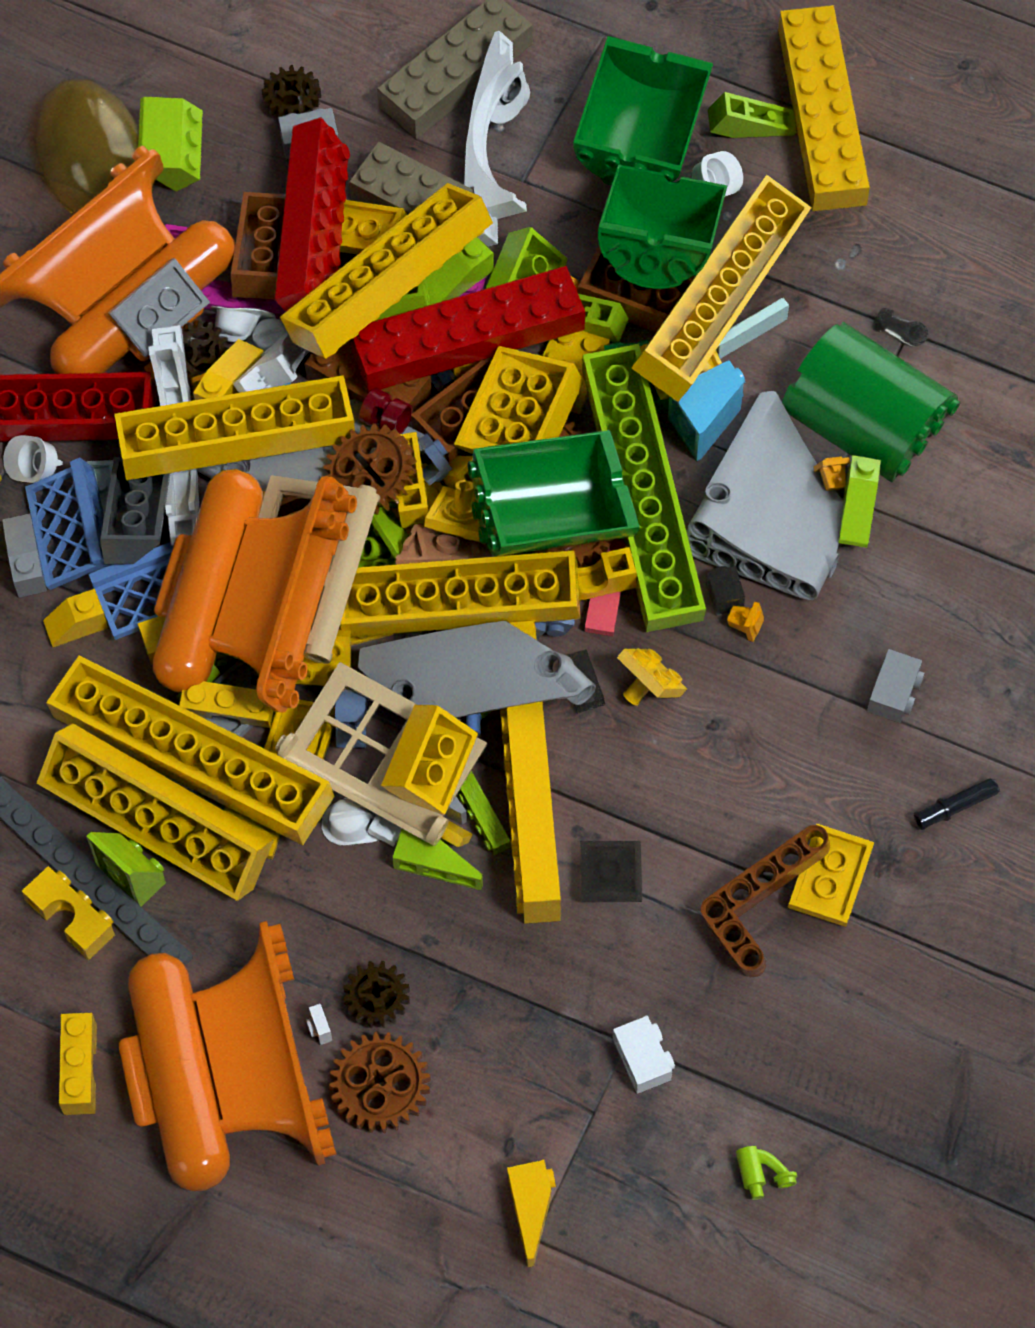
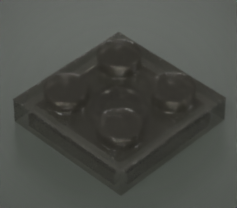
[580,841,642,902]

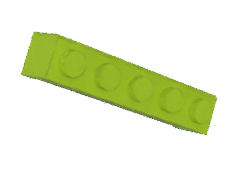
[458,771,511,855]

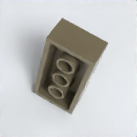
[349,142,473,215]

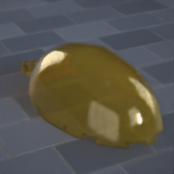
[37,79,155,214]

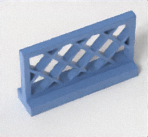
[25,457,113,590]
[89,542,173,640]

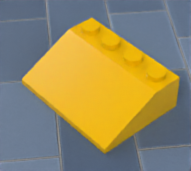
[454,346,584,454]

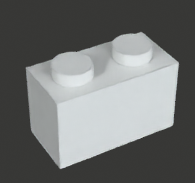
[613,1016,675,1094]

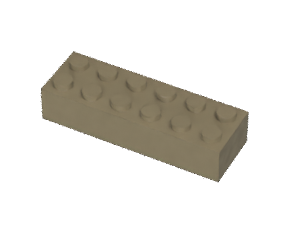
[377,0,533,139]

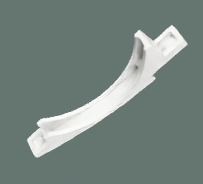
[464,31,527,247]
[148,325,199,546]
[233,332,310,393]

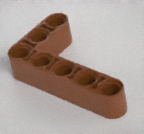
[701,825,830,978]

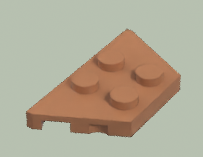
[395,524,508,565]

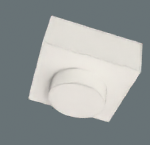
[367,815,402,847]
[306,1004,332,1045]

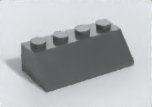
[100,457,170,564]

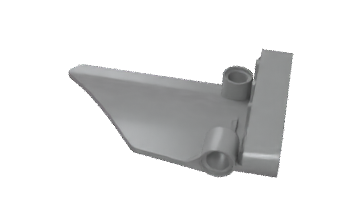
[687,391,843,600]

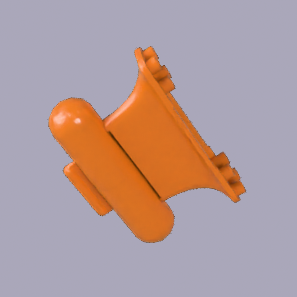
[0,146,235,374]
[152,469,357,713]
[118,921,336,1191]

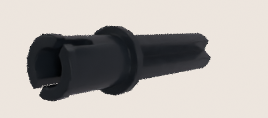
[914,778,1000,830]

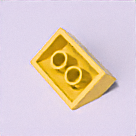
[381,705,478,814]

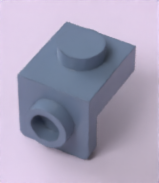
[418,434,452,485]

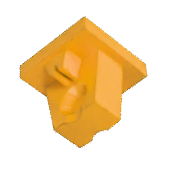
[814,456,850,491]
[727,602,764,642]

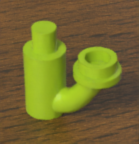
[736,1146,798,1200]

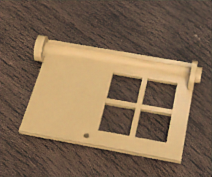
[258,475,381,664]
[275,662,487,846]

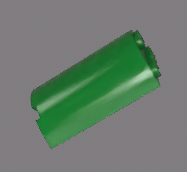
[573,36,713,185]
[598,164,728,289]
[782,322,961,482]
[468,430,640,557]

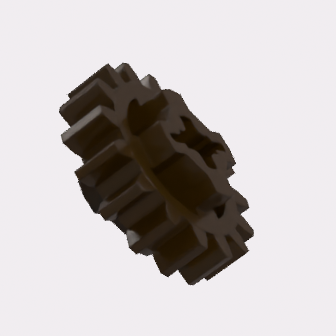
[262,65,321,117]
[182,320,229,380]
[343,961,410,1028]

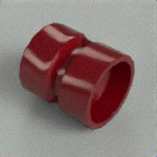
[359,388,413,434]

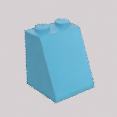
[668,360,745,461]

